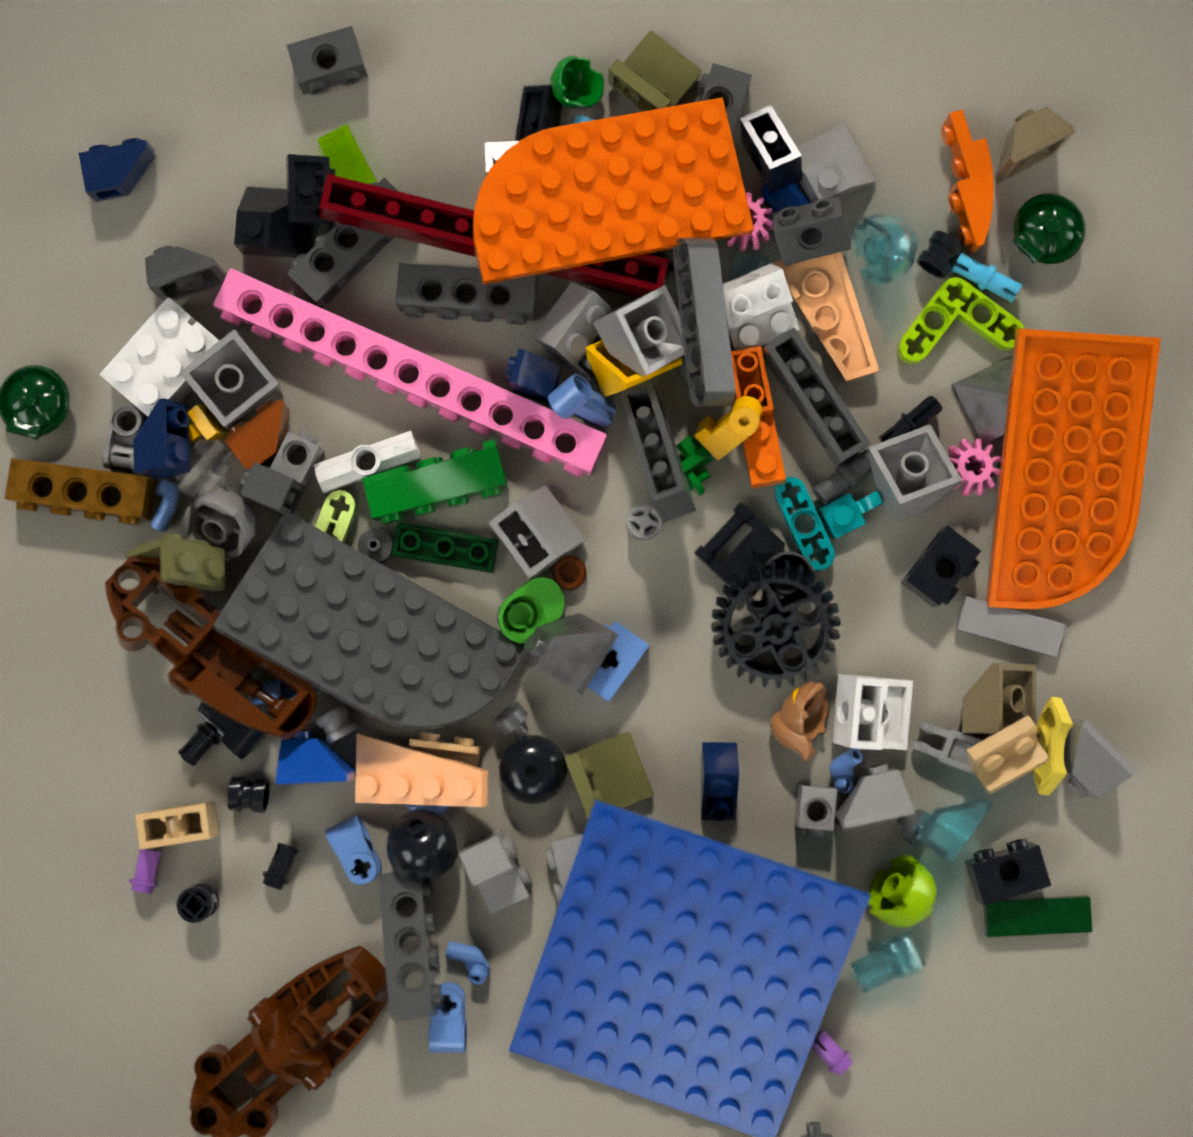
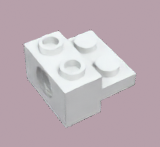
[723,263,800,350]
[832,674,913,750]

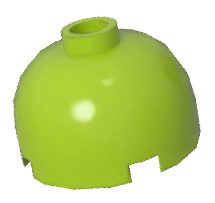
[868,854,937,928]

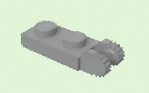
[912,721,982,775]

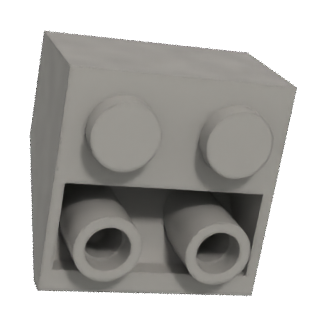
[532,282,615,385]
[488,485,586,580]

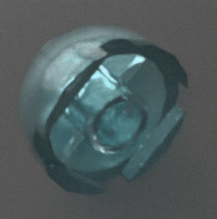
[853,214,918,286]

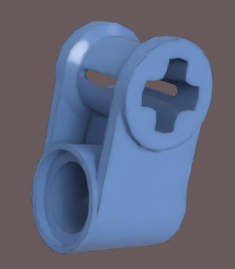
[326,814,382,885]
[429,982,467,1053]

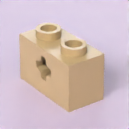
[135,801,219,850]

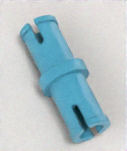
[951,252,1022,303]

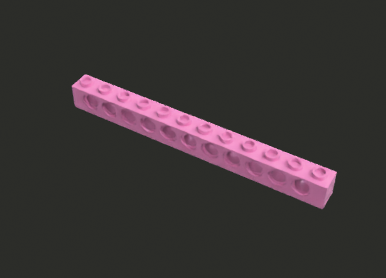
[213,268,607,478]

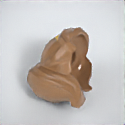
[770,681,830,762]

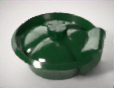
[1012,193,1086,264]
[0,365,70,440]

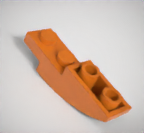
[941,109,994,255]
[731,346,786,489]

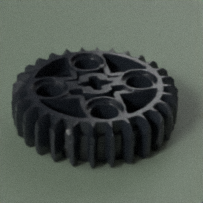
[711,559,841,688]

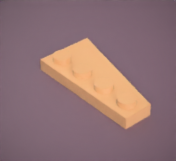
[773,252,879,383]
[355,733,488,807]

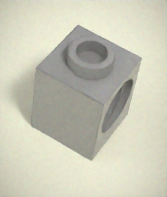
[270,430,324,487]
[795,784,837,837]

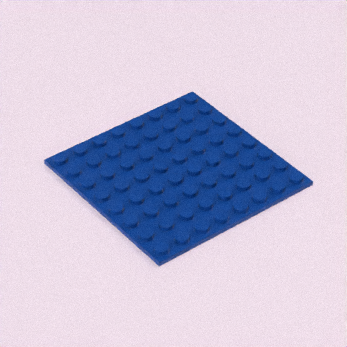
[509,800,870,1137]

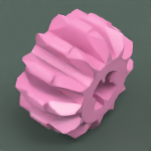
[727,192,773,252]
[948,438,1001,497]

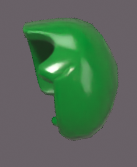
[550,56,604,110]

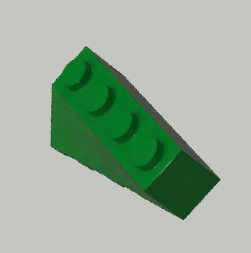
[362,439,508,525]

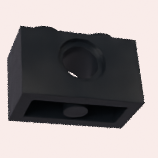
[740,105,802,193]
[900,526,981,607]
[965,838,1052,906]

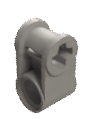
[103,405,148,473]

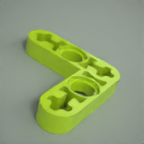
[897,277,1025,364]

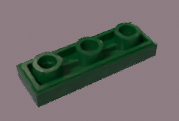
[391,522,499,574]

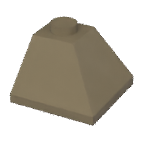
[995,107,1075,184]
[960,663,1036,734]

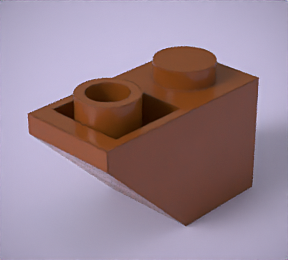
[224,398,289,469]

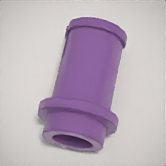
[129,849,162,893]
[812,1029,853,1076]

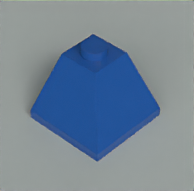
[276,731,356,784]

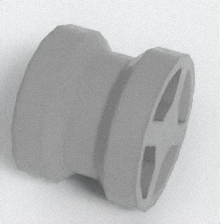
[627,504,661,541]
[316,704,359,745]

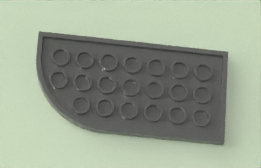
[213,511,524,730]

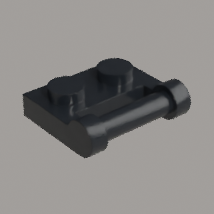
[694,503,785,588]

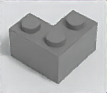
[458,830,533,915]

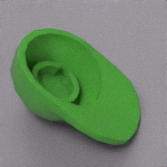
[497,577,565,643]

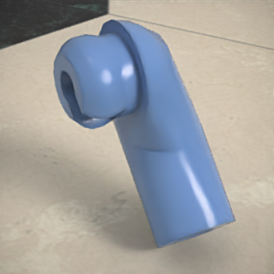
[445,941,490,985]

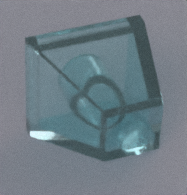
[914,800,992,864]

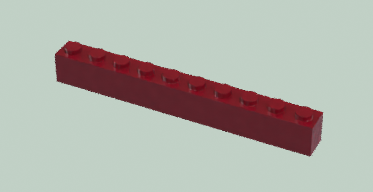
[319,174,669,298]

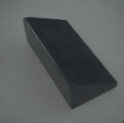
[515,85,563,141]

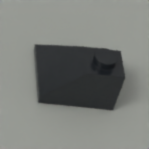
[234,187,312,258]

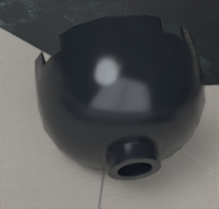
[498,735,568,804]
[387,810,458,883]

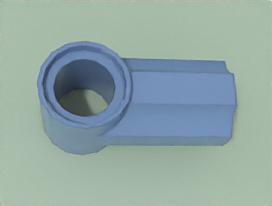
[548,374,617,428]

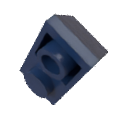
[79,138,156,202]
[505,348,561,403]
[134,398,190,480]
[701,742,739,821]

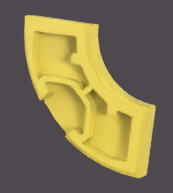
[1033,696,1073,796]

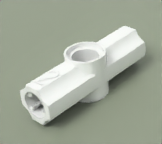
[313,431,422,493]

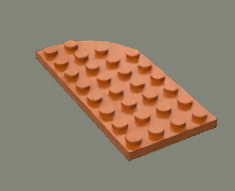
[473,97,754,285]
[986,328,1161,609]

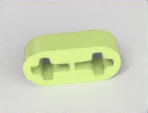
[315,490,357,543]

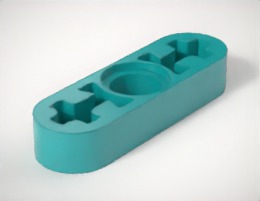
[774,477,835,571]

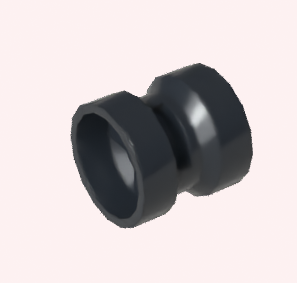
[916,230,964,278]
[228,776,270,813]
[177,884,219,923]

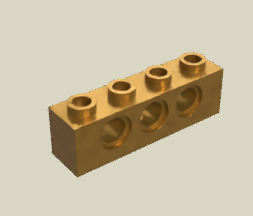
[4,458,157,525]

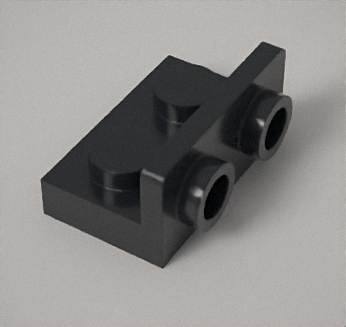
[286,154,335,232]

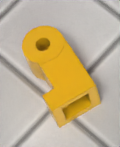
[695,396,762,461]

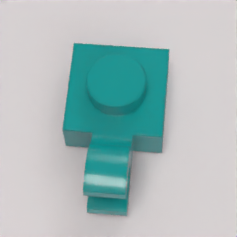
[819,490,884,540]

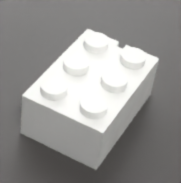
[99,297,219,416]

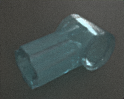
[850,932,926,993]

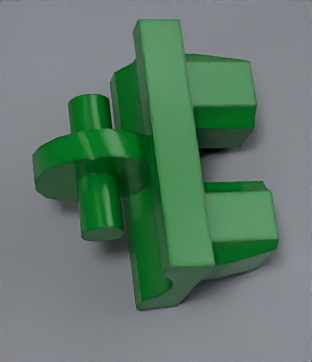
[676,435,713,496]

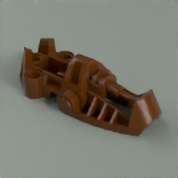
[105,556,319,740]
[189,946,388,1137]

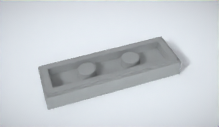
[955,596,1066,658]

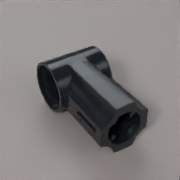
[196,702,267,759]

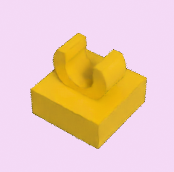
[187,404,230,443]

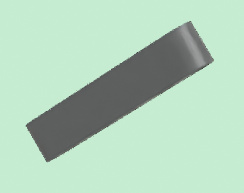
[673,238,735,407]

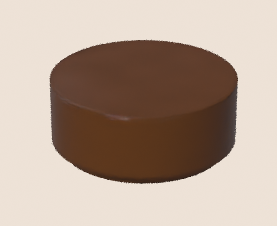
[552,556,587,591]

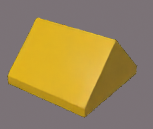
[585,340,682,398]

